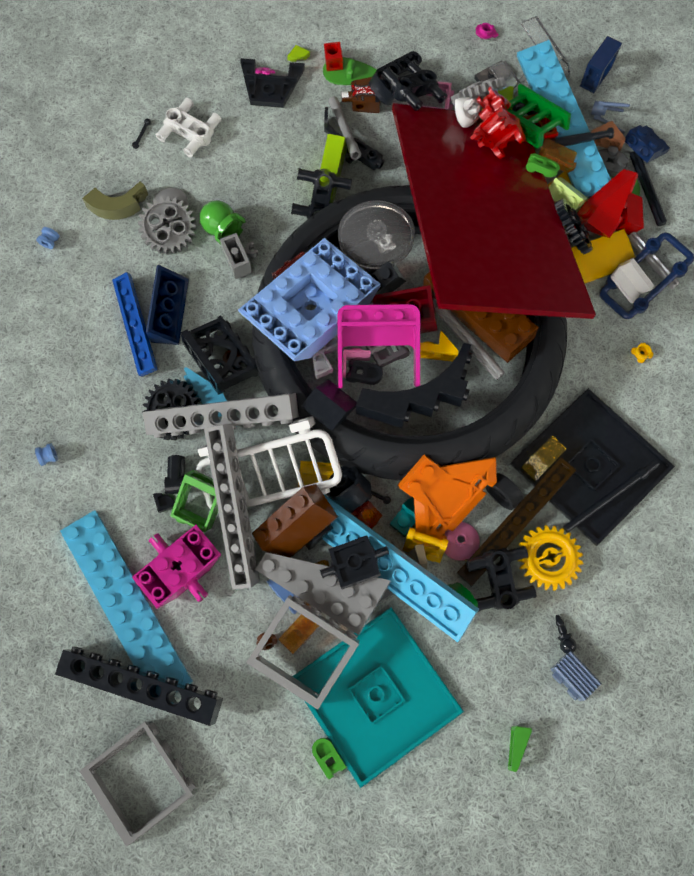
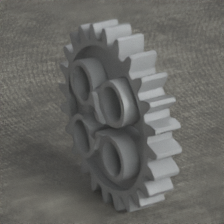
[450,77,506,105]
[138,196,197,254]

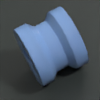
[36,227,59,249]
[35,443,58,466]

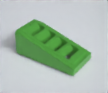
[508,726,532,772]

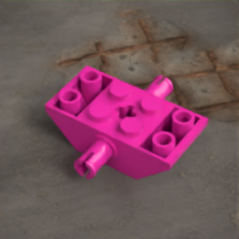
[132,525,221,609]

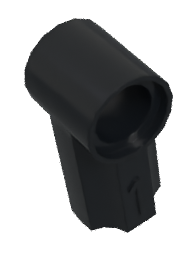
[164,455,185,494]

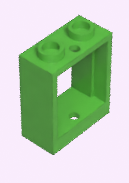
[170,470,218,533]

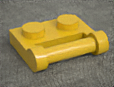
[402,527,449,563]

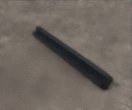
[630,151,667,227]

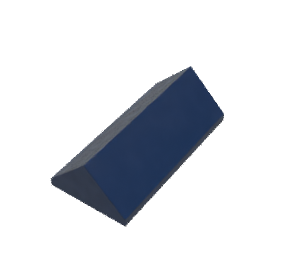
[146,265,189,345]

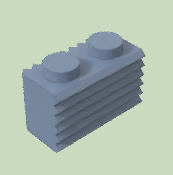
[550,651,602,701]

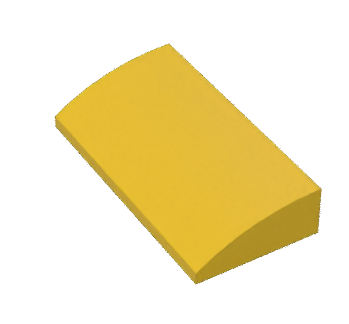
[571,229,635,283]

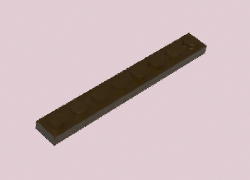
[457,458,576,587]

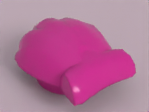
[475,23,498,40]

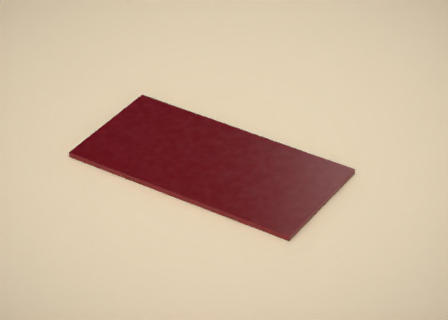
[392,103,596,319]

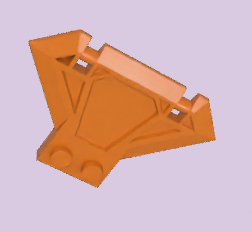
[398,454,497,540]

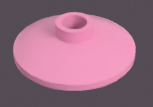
[444,522,480,561]

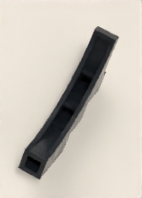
[356,343,473,428]

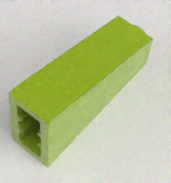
[320,134,347,203]

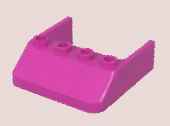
[337,304,420,388]

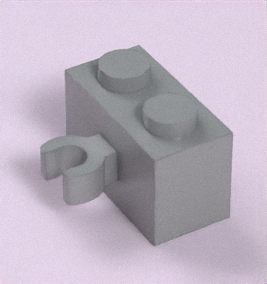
[220,233,258,279]

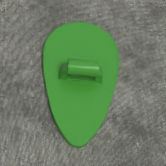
[323,57,376,85]

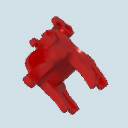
[470,86,526,159]

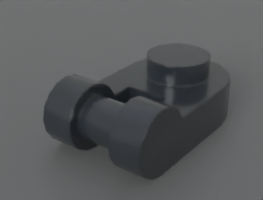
[345,360,383,385]

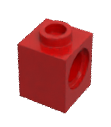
[324,42,343,71]

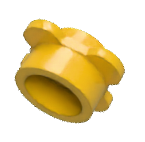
[631,343,653,363]

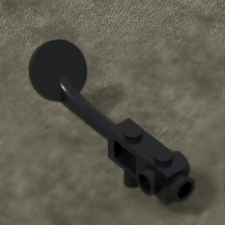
[324,107,385,171]

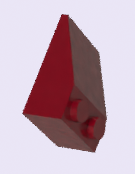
[372,285,438,334]

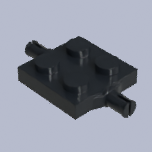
[320,535,389,589]

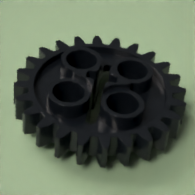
[554,198,593,255]
[142,379,202,441]

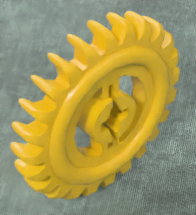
[517,525,584,591]

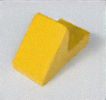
[420,331,459,362]

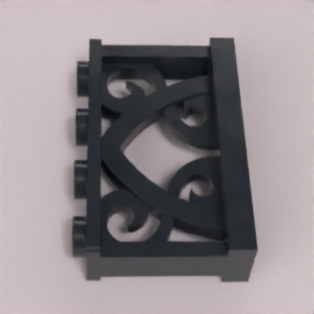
[181,315,258,395]

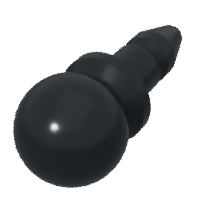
[555,615,577,654]

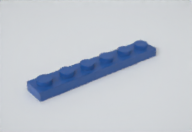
[112,272,158,377]

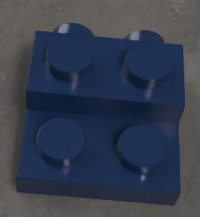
[625,125,670,163]

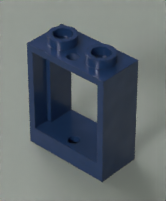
[580,36,622,94]

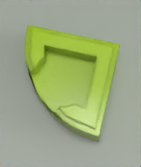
[287,45,310,62]

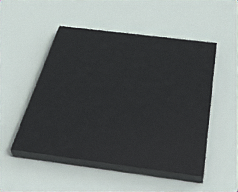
[510,388,675,546]

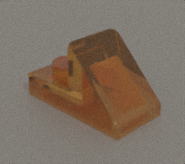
[278,614,319,654]

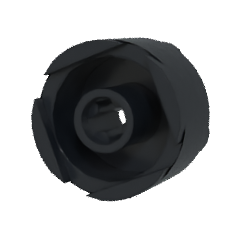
[326,466,372,513]

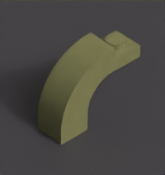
[82,181,148,220]

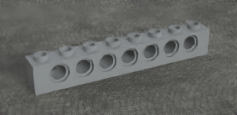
[142,393,299,438]
[204,423,260,590]

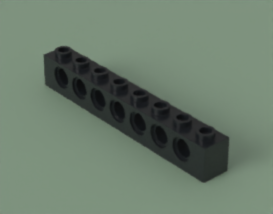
[55,646,223,726]

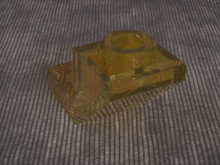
[522,436,566,481]

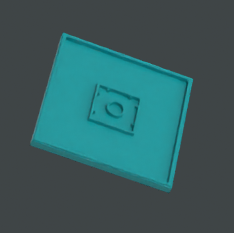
[292,607,464,788]

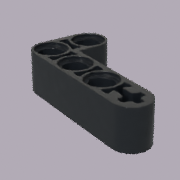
[369,51,422,106]

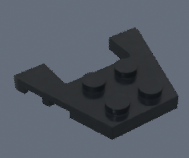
[240,58,305,108]

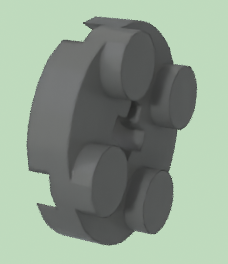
[599,146,629,178]

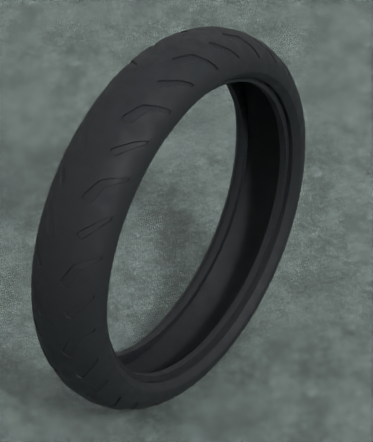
[252,185,567,481]

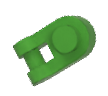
[526,153,560,178]
[312,738,347,780]

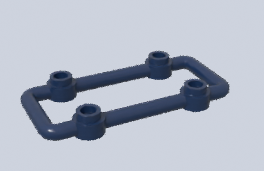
[599,232,694,319]

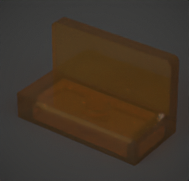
[539,138,577,173]

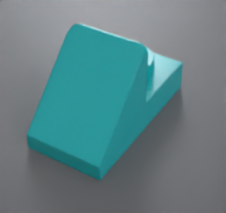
[390,497,415,537]

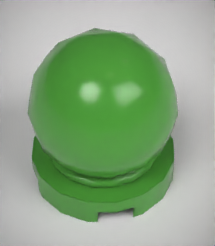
[200,200,246,245]

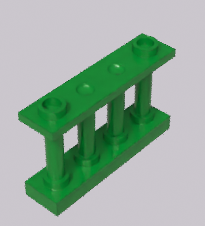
[505,83,571,149]

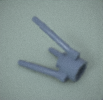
[591,101,630,134]

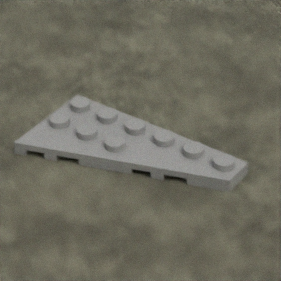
[255,552,391,635]

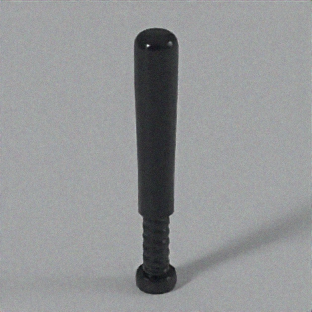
[542,127,614,150]

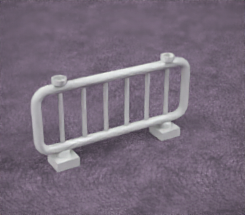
[196,416,342,514]

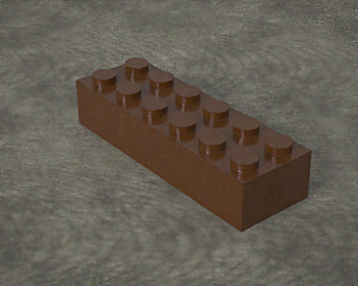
[423,272,539,363]

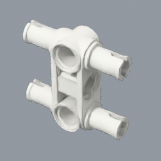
[155,98,222,158]

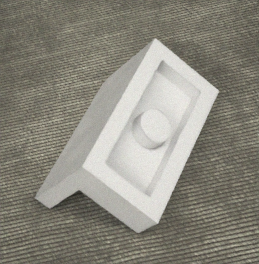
[611,258,654,304]

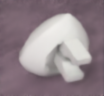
[455,97,481,128]

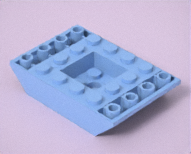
[238,238,381,361]

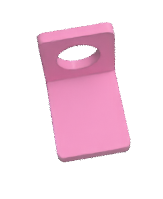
[343,348,371,378]

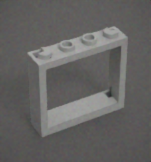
[246,595,360,709]
[79,721,196,847]

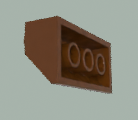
[252,484,338,558]

